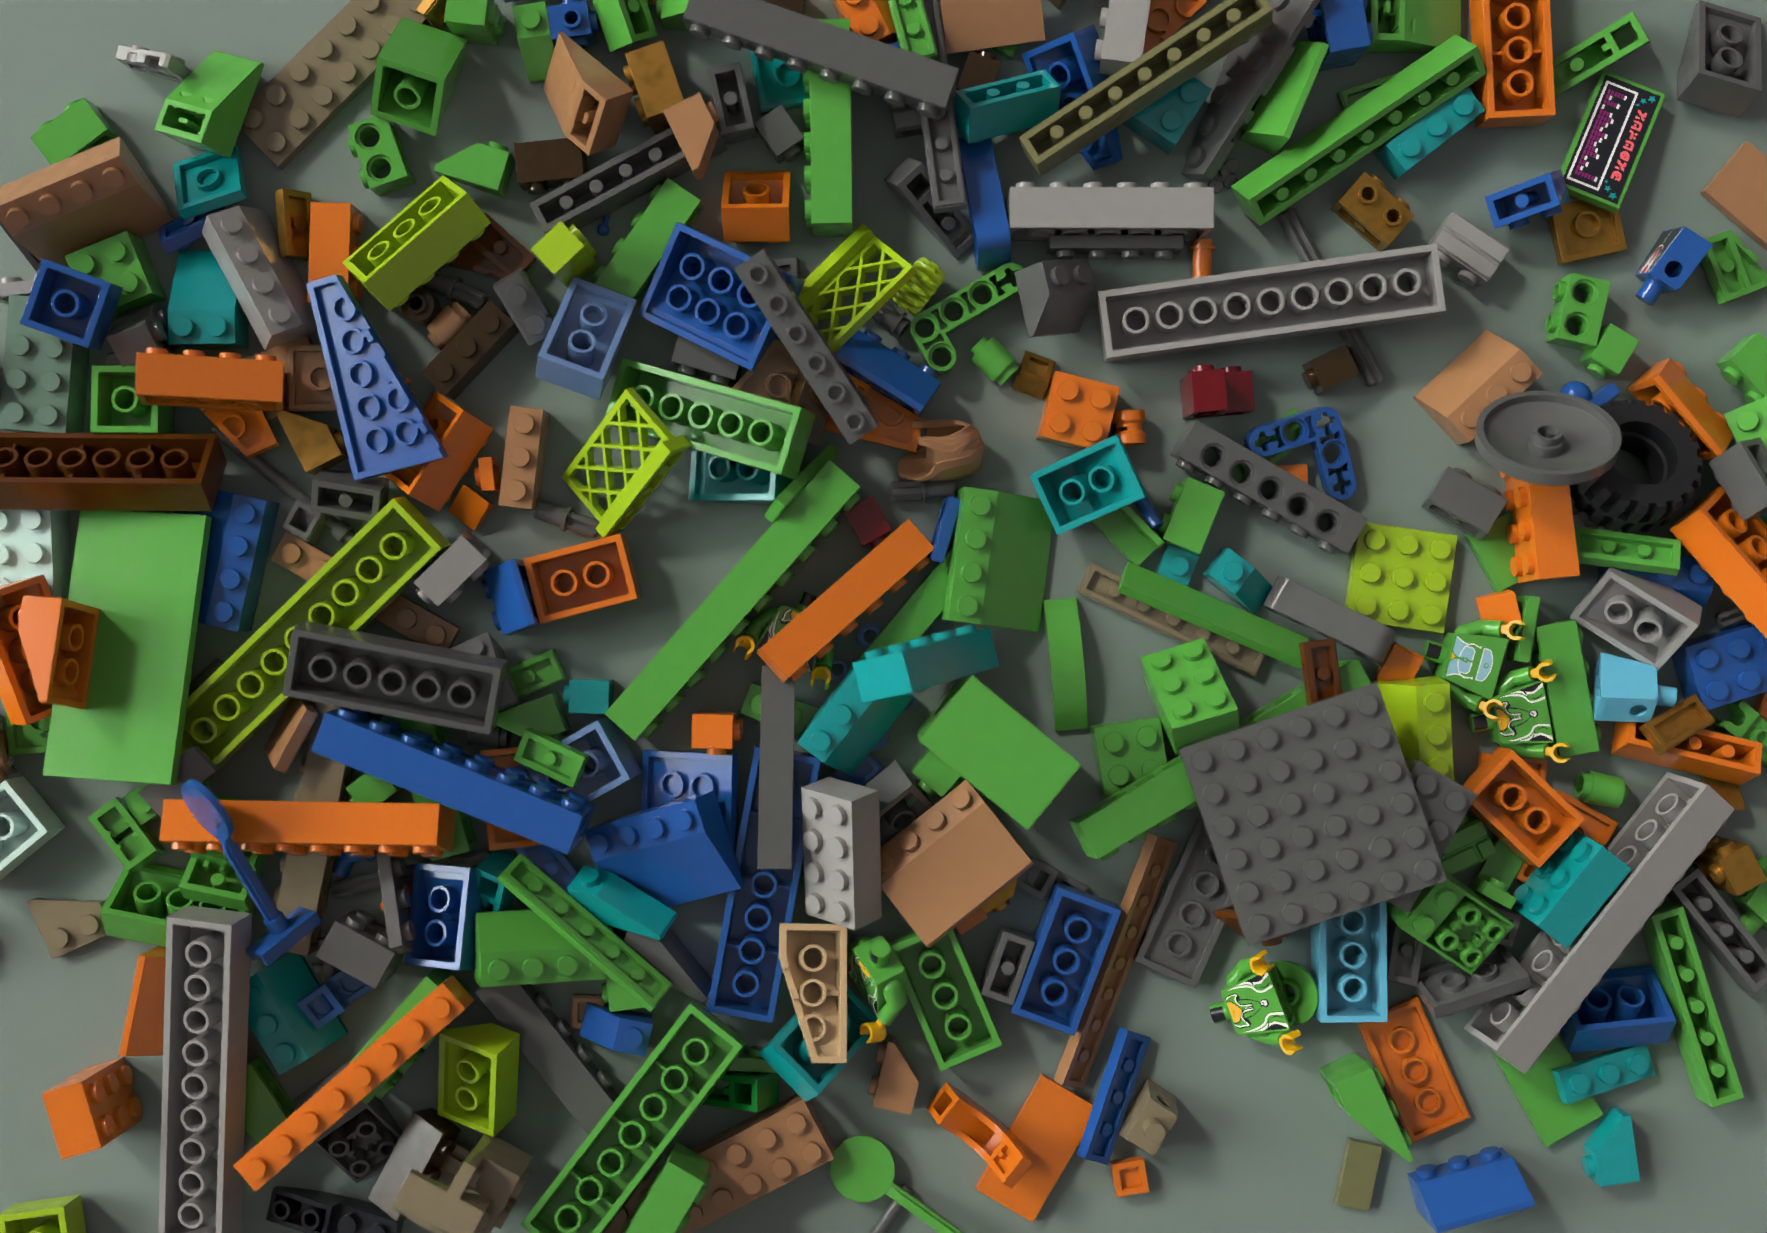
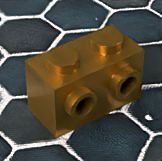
[1331,172,1415,252]
[1692,835,1767,896]

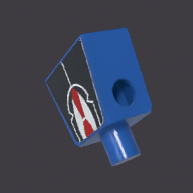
[1635,226,1713,306]

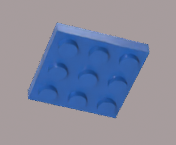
[641,749,738,855]

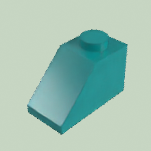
[1202,548,1272,615]
[1581,1106,1640,1187]

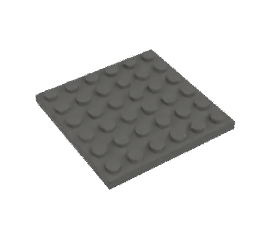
[1178,682,1447,946]

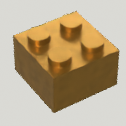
[623,41,684,135]

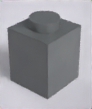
[754,105,804,164]

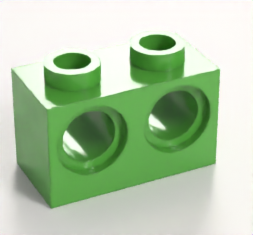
[347,116,416,196]
[1544,273,1611,351]
[87,797,166,872]

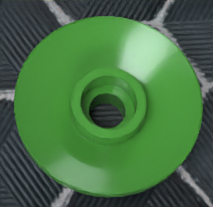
[1274,960,1319,1026]

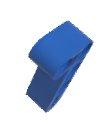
[958,137,1011,271]

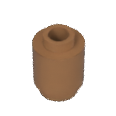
[426,301,473,350]

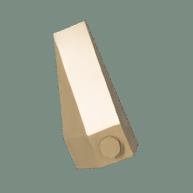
[779,923,847,1063]

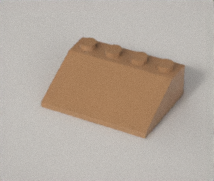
[0,137,175,267]
[880,780,1034,948]

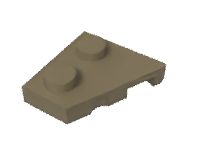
[26,897,106,959]

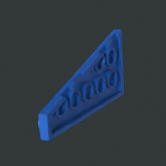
[306,274,449,481]

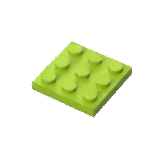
[1345,522,1458,633]

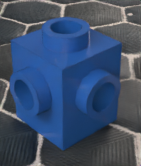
[547,0,600,50]

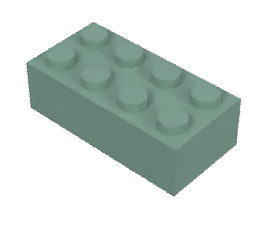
[0,295,90,433]

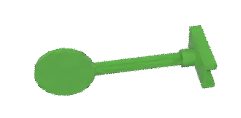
[830,1135,964,1233]

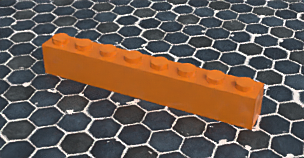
[233,975,474,1192]

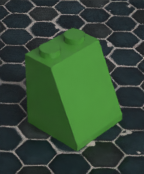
[370,17,467,136]

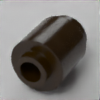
[401,288,442,326]

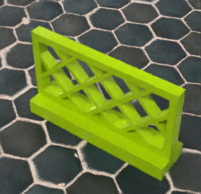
[798,223,917,353]
[561,387,691,538]

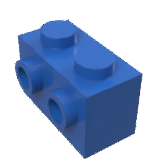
[1485,170,1571,231]

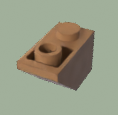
[868,1034,919,1115]

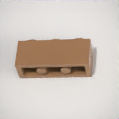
[498,405,550,511]

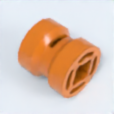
[1112,410,1147,446]

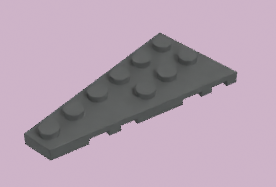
[1181,0,1320,180]

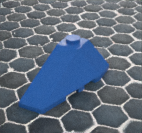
[1022,24,1123,171]

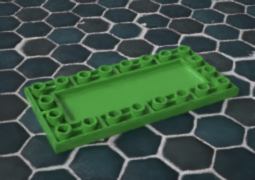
[43,510,212,786]

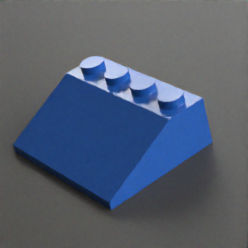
[638,222,805,371]
[174,490,280,632]
[585,790,745,907]

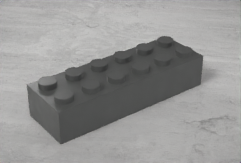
[282,621,508,735]

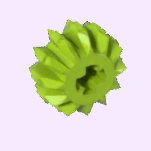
[892,257,945,316]

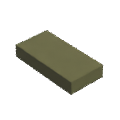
[1334,1137,1382,1211]

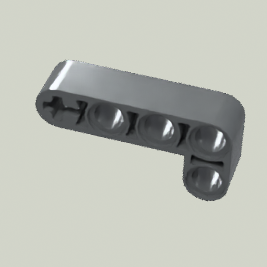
[1262,576,1397,667]

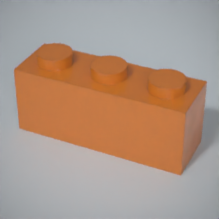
[307,202,364,304]

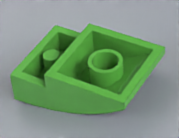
[178,793,268,912]

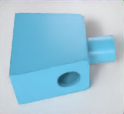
[1593,652,1677,722]

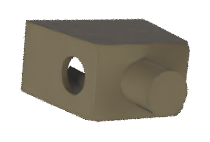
[1119,1078,1179,1156]

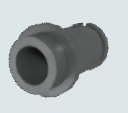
[872,303,911,337]
[467,726,512,749]

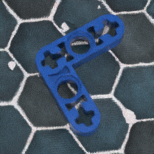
[1244,406,1357,500]

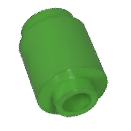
[971,336,1019,386]
[1574,770,1629,809]

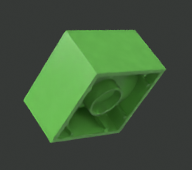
[916,675,1081,830]

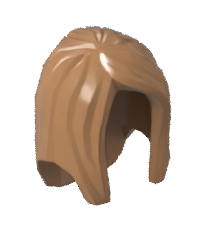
[897,419,985,482]

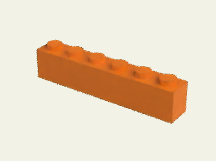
[756,518,934,683]

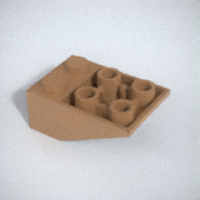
[543,32,634,155]

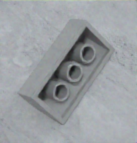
[202,205,318,350]

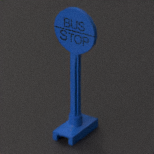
[181,780,322,966]

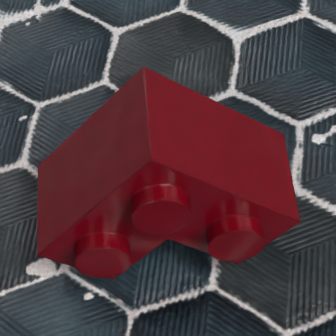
[1180,364,1255,419]

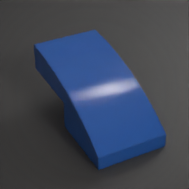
[297,970,373,1030]

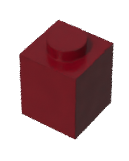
[843,495,892,549]

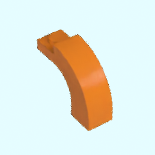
[926,1082,1033,1189]

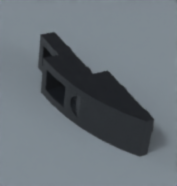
[266,1186,404,1233]

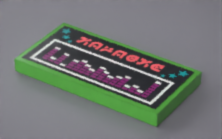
[1560,70,1666,214]

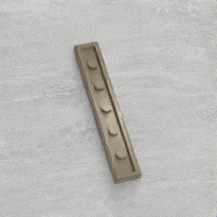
[1076,562,1266,677]

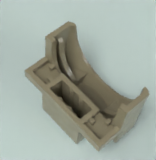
[391,1128,533,1233]

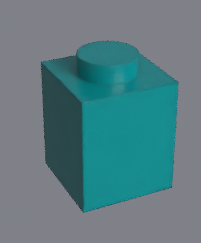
[563,678,614,714]

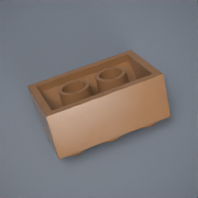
[1413,330,1543,445]

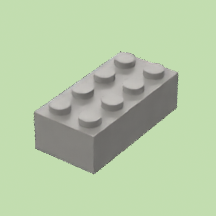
[801,777,882,930]

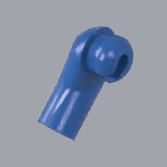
[332,850,376,878]

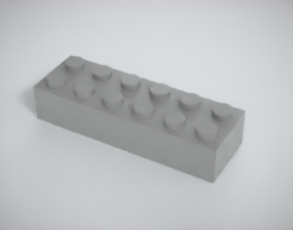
[1005,182,1214,242]

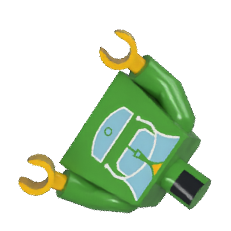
[1421,619,1527,722]

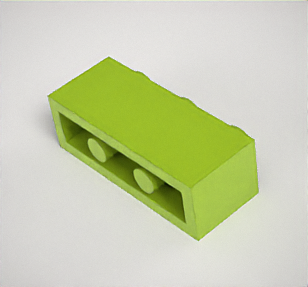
[531,221,600,288]

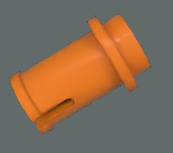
[1189,239,1216,278]

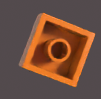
[1036,371,1120,450]

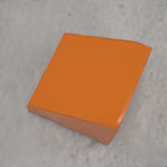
[448,484,495,531]
[1475,589,1522,625]
[1376,643,1424,681]

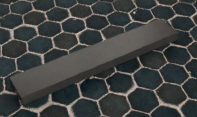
[757,665,795,870]

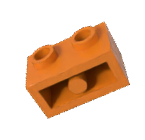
[691,711,744,755]

